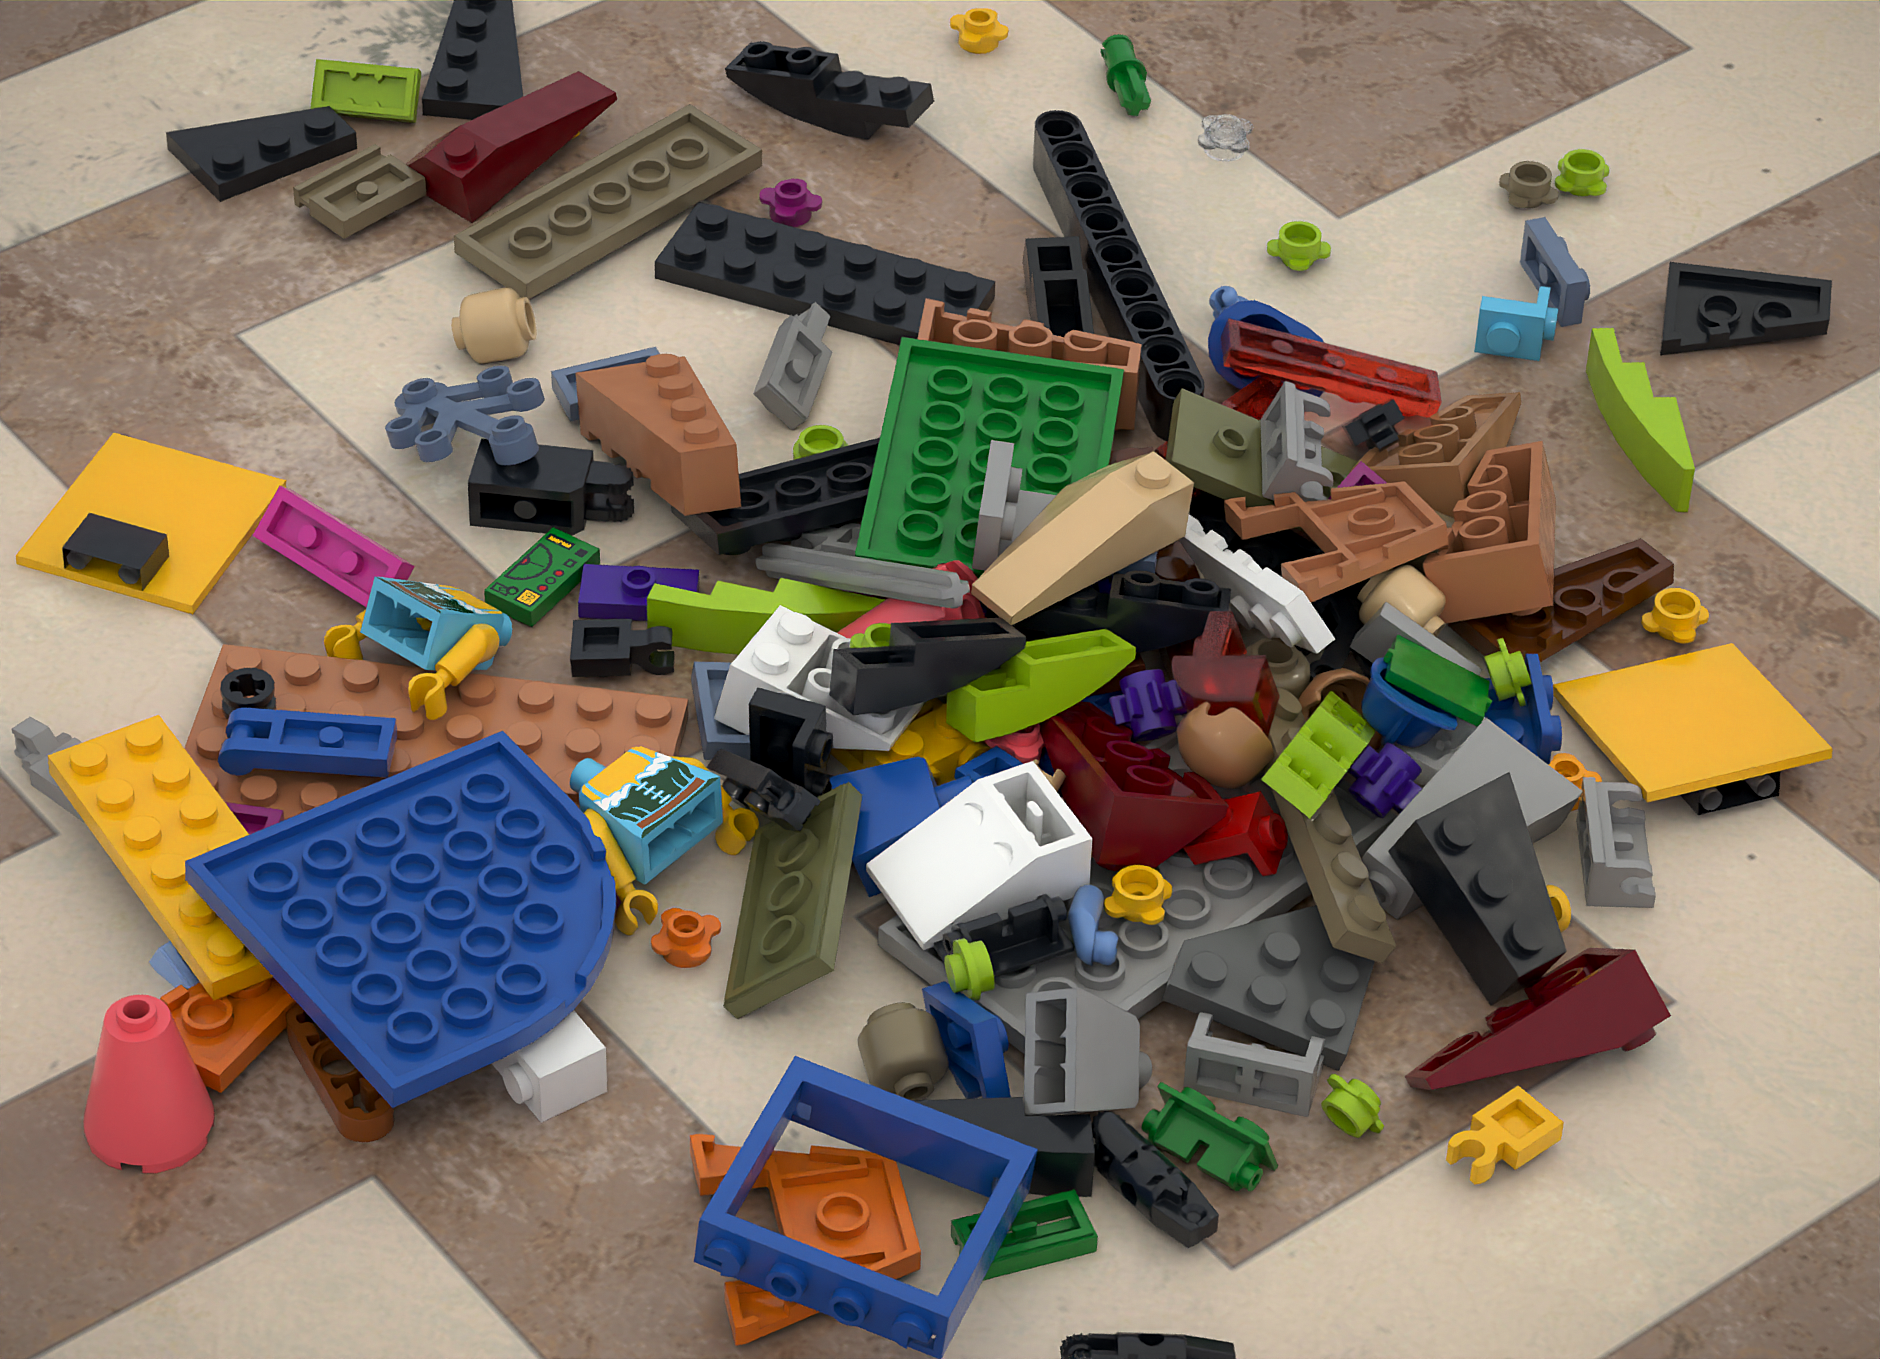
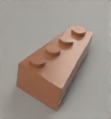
[917,298,1142,431]
[575,354,741,516]
[1423,441,1556,624]

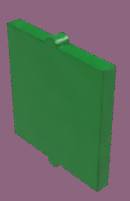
[1383,634,1492,727]

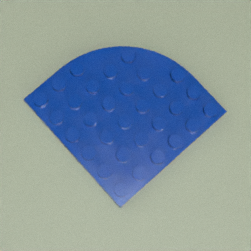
[185,731,616,1108]

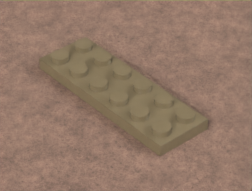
[454,104,762,300]

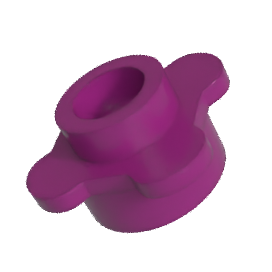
[759,178,822,227]

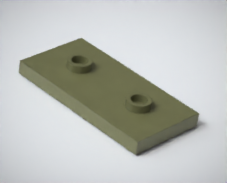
[1166,388,1358,533]
[723,782,862,1019]

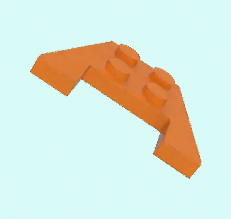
[690,1134,921,1345]

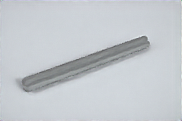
[756,543,970,609]

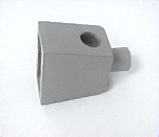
[1024,988,1152,1116]

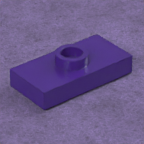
[578,564,699,621]

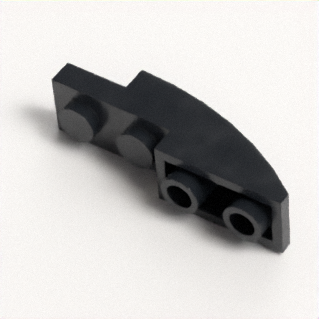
[725,41,934,140]
[986,570,1231,653]

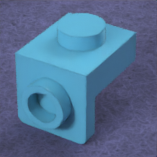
[1474,286,1558,361]

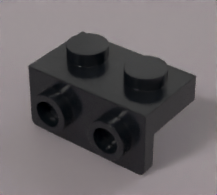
[749,687,833,798]

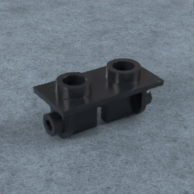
[933,894,1075,977]

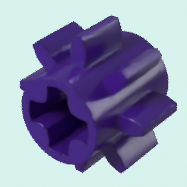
[1109,669,1187,741]
[1347,742,1422,819]

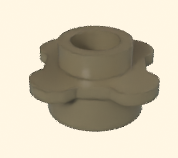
[1499,161,1559,208]

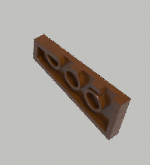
[1448,538,1674,662]

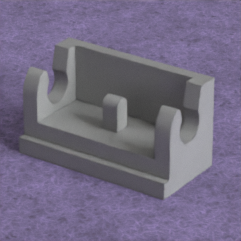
[1261,381,1333,502]
[1576,777,1656,908]
[1183,1012,1325,1117]

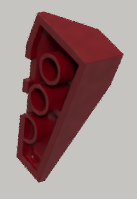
[406,71,618,223]
[1039,701,1229,872]
[1405,948,1671,1090]

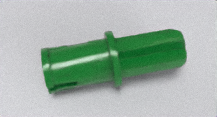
[1100,34,1151,116]

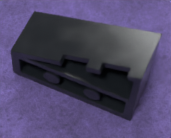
[1388,772,1567,1006]

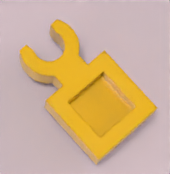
[1446,1086,1564,1185]

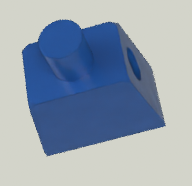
[829,756,973,897]

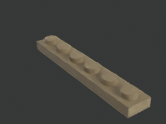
[1235,681,1396,963]

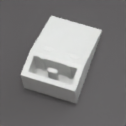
[714,605,927,751]
[866,761,1092,950]

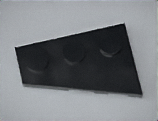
[166,106,357,202]
[1660,262,1832,355]

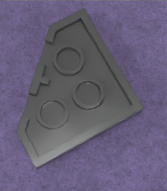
[1162,905,1375,1071]

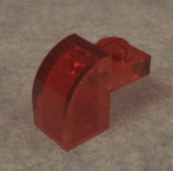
[1172,611,1280,738]

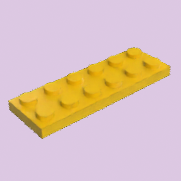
[48,715,273,1001]

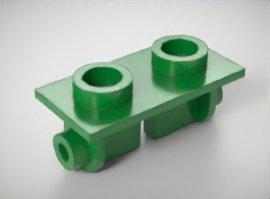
[1141,1082,1278,1191]

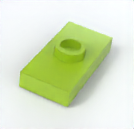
[310,59,422,123]

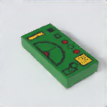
[484,527,600,627]

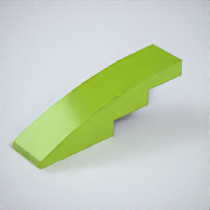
[1586,328,1695,512]
[647,578,885,655]
[1261,691,1376,818]

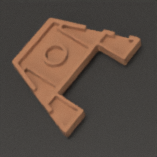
[1224,481,1448,602]

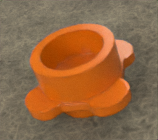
[651,908,721,968]

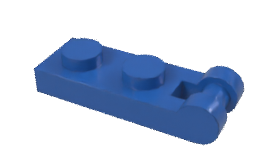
[218,708,397,778]

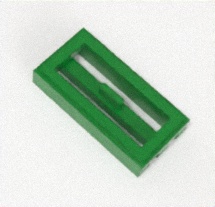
[951,1189,1098,1280]

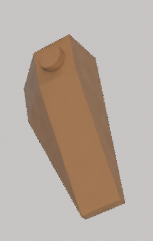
[1350,392,1522,518]

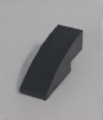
[1022,236,1094,337]
[829,617,1026,716]
[911,1097,1095,1197]

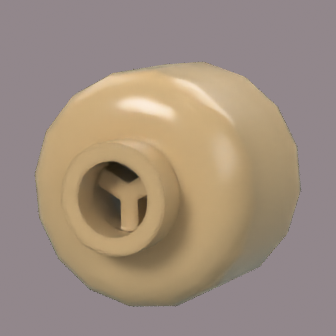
[451,287,537,364]
[1357,564,1446,637]

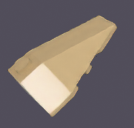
[971,452,1194,625]

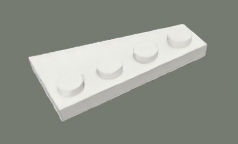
[1179,515,1335,654]

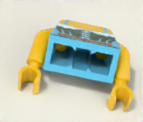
[324,576,512,720]
[570,746,759,936]

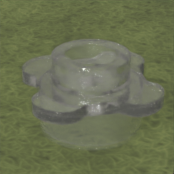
[1198,114,1253,161]

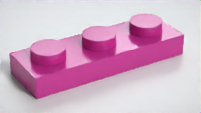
[253,486,415,608]

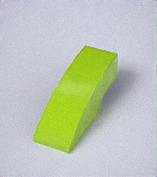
[946,629,1136,743]

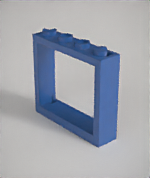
[694,1056,1038,1359]

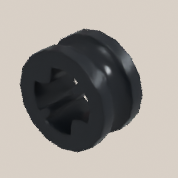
[220,668,276,719]

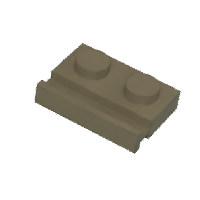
[293,144,426,239]

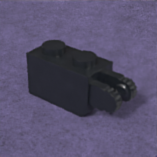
[468,438,634,536]

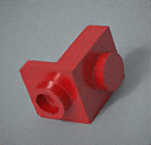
[1183,791,1288,877]

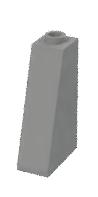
[1362,718,1583,920]

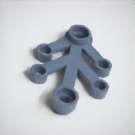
[385,366,545,465]

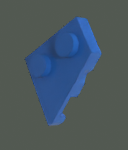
[922,981,1011,1099]

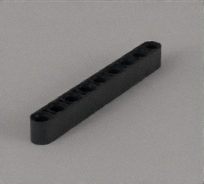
[1033,110,1205,441]

